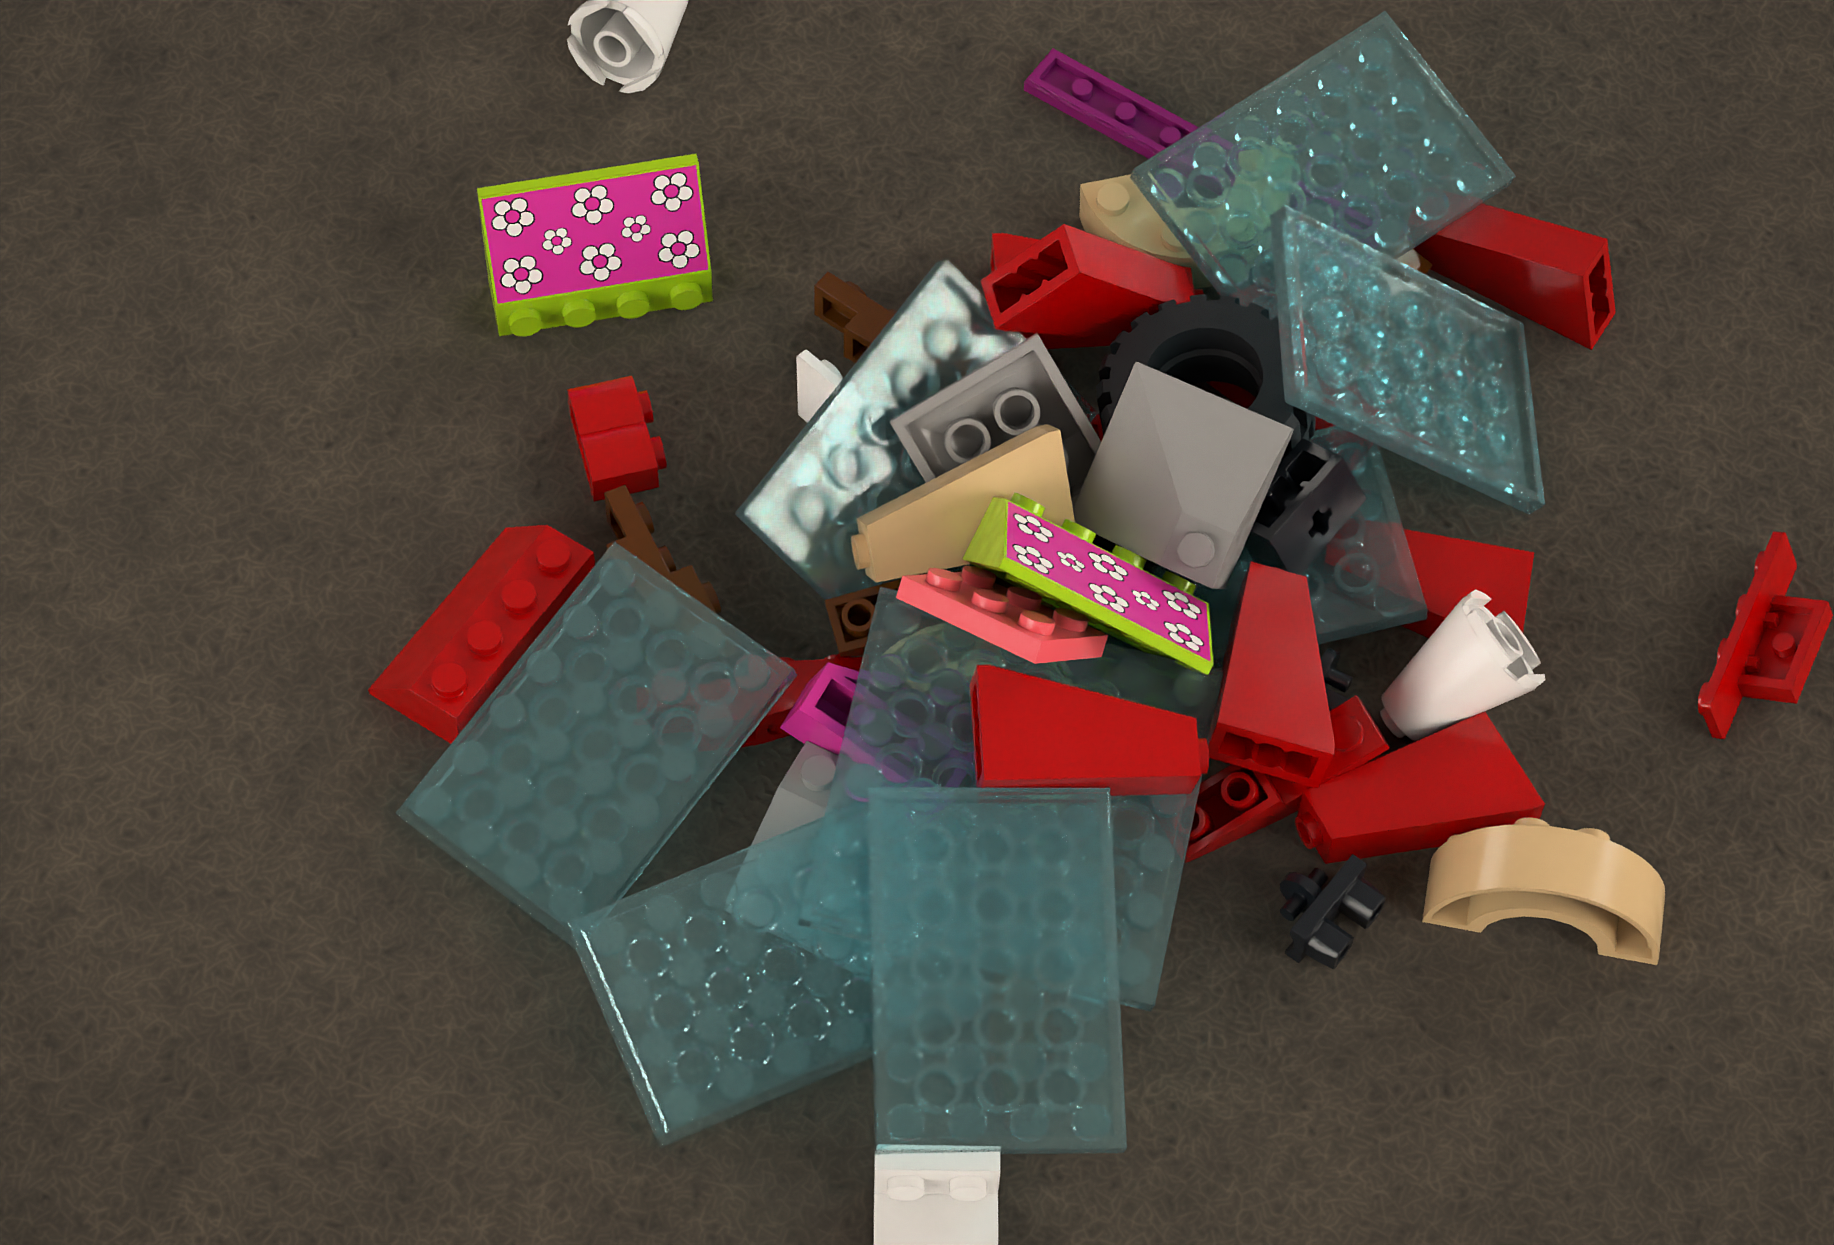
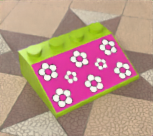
[477,154,713,336]
[962,492,1213,675]

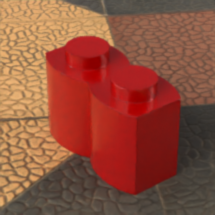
[567,376,667,502]

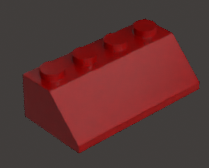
[368,525,597,750]

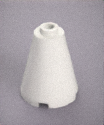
[567,0,689,93]
[1380,589,1545,741]

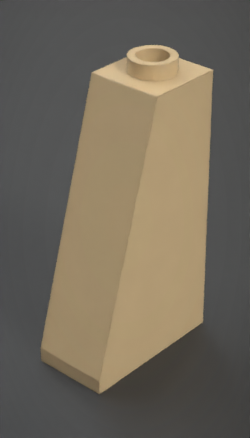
[851,424,1075,583]

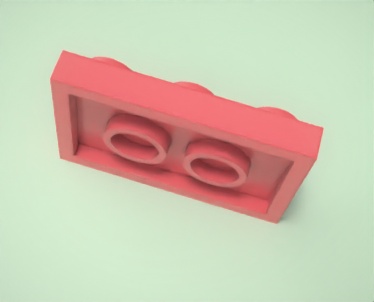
[896,566,1108,664]

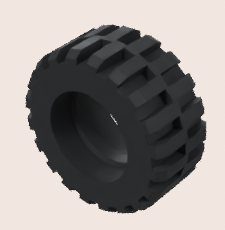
[1096,294,1316,463]

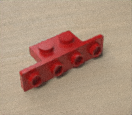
[1698,531,1833,739]

